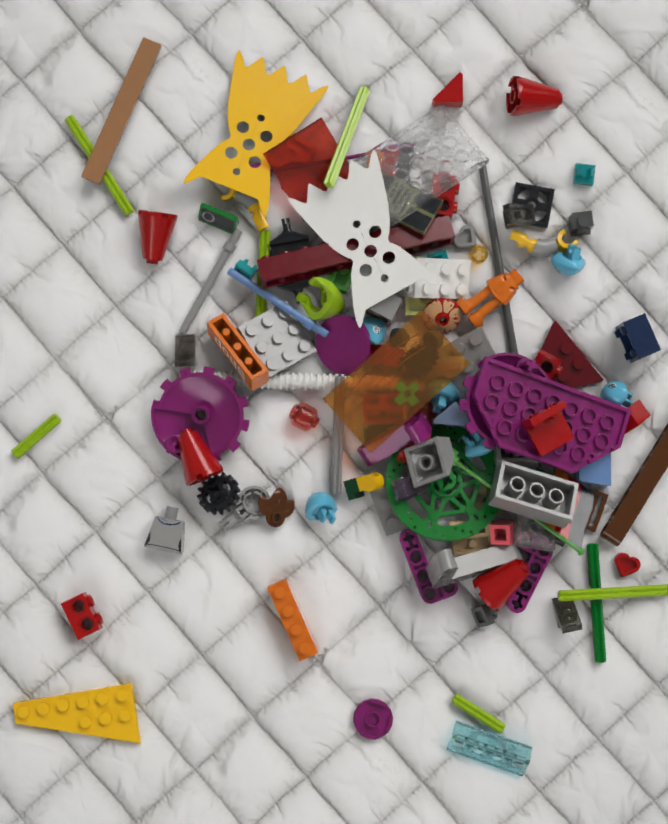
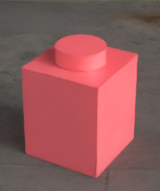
[490,519,517,545]

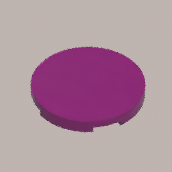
[316,315,371,374]

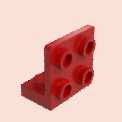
[521,400,574,456]

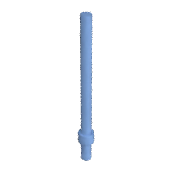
[227,267,329,338]

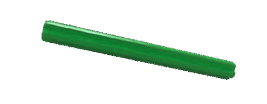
[587,543,606,663]

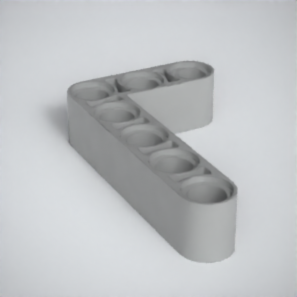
[426,541,523,588]

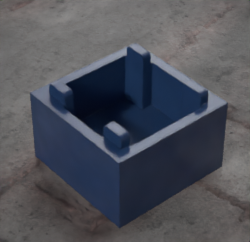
[614,313,661,363]

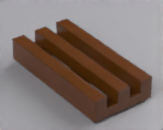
[585,488,609,532]

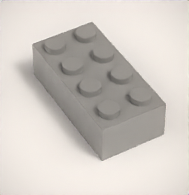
[488,460,579,528]

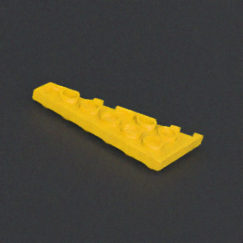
[13,683,141,743]

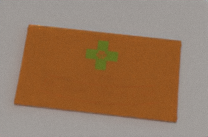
[323,311,470,453]

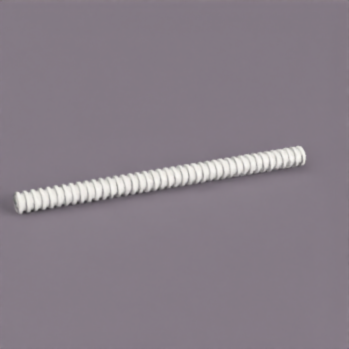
[179,369,428,393]

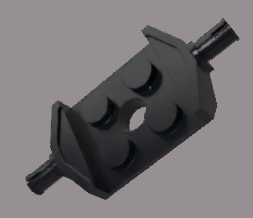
[269,218,313,305]

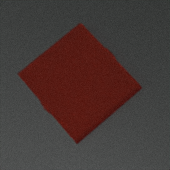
[263,118,349,221]

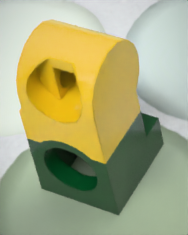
[343,472,384,500]

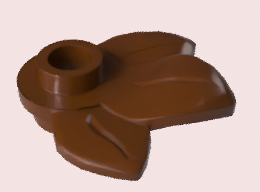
[258,487,295,527]

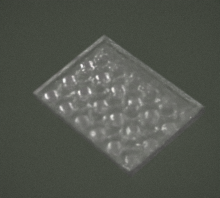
[346,105,489,226]

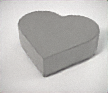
[453,225,477,249]

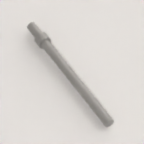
[179,228,242,335]

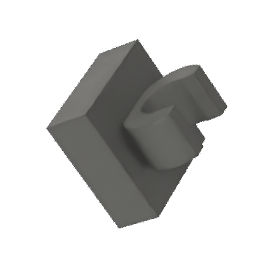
[471,604,498,628]

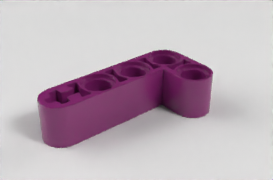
[357,411,432,467]
[399,529,458,604]
[506,532,553,613]

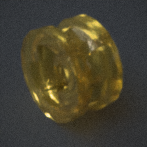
[470,245,488,264]

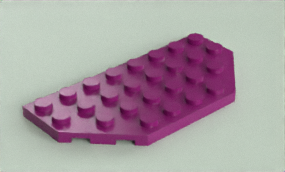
[472,356,631,473]

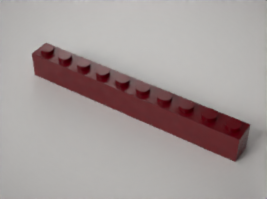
[257,215,455,289]

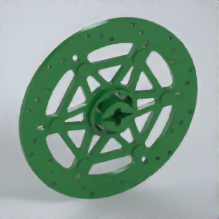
[385,424,499,542]

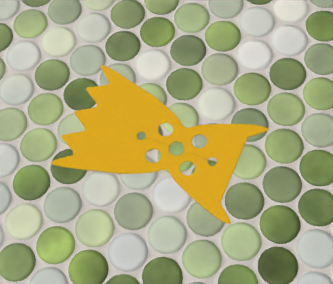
[183,51,328,216]

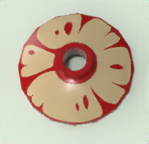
[422,298,462,334]

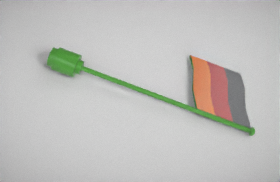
[452,447,594,555]

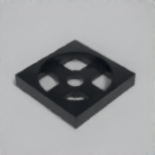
[508,182,555,229]

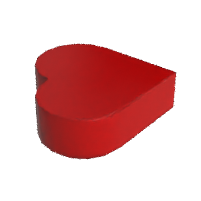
[614,553,641,577]

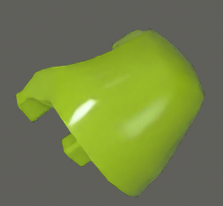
[296,277,346,320]

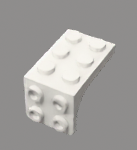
[397,257,471,299]

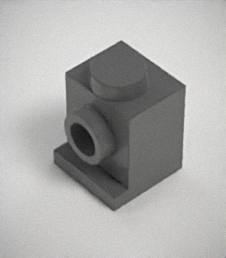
[568,211,594,237]

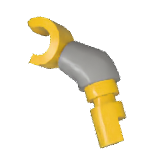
[220,184,269,232]
[509,229,579,258]

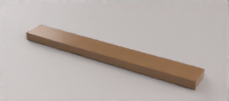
[81,37,162,185]

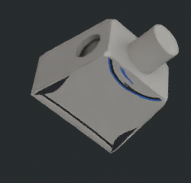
[144,506,185,554]

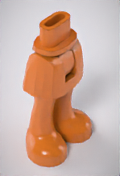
[455,269,525,328]

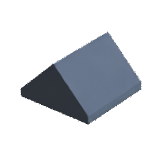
[431,401,469,429]

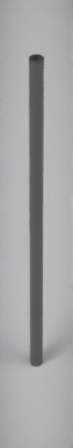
[478,162,518,354]

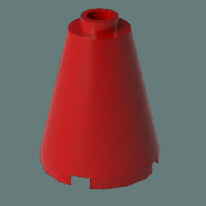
[506,76,563,116]
[138,210,178,264]
[178,428,224,486]
[472,559,530,612]

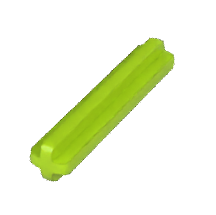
[11,414,61,458]
[451,694,506,734]

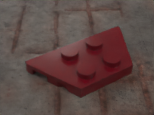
[541,321,604,388]

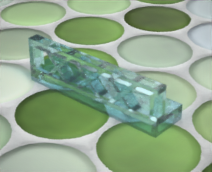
[446,720,532,776]

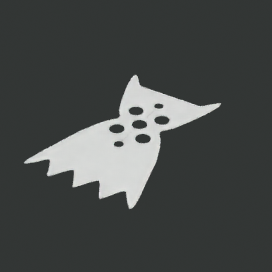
[288,150,439,328]

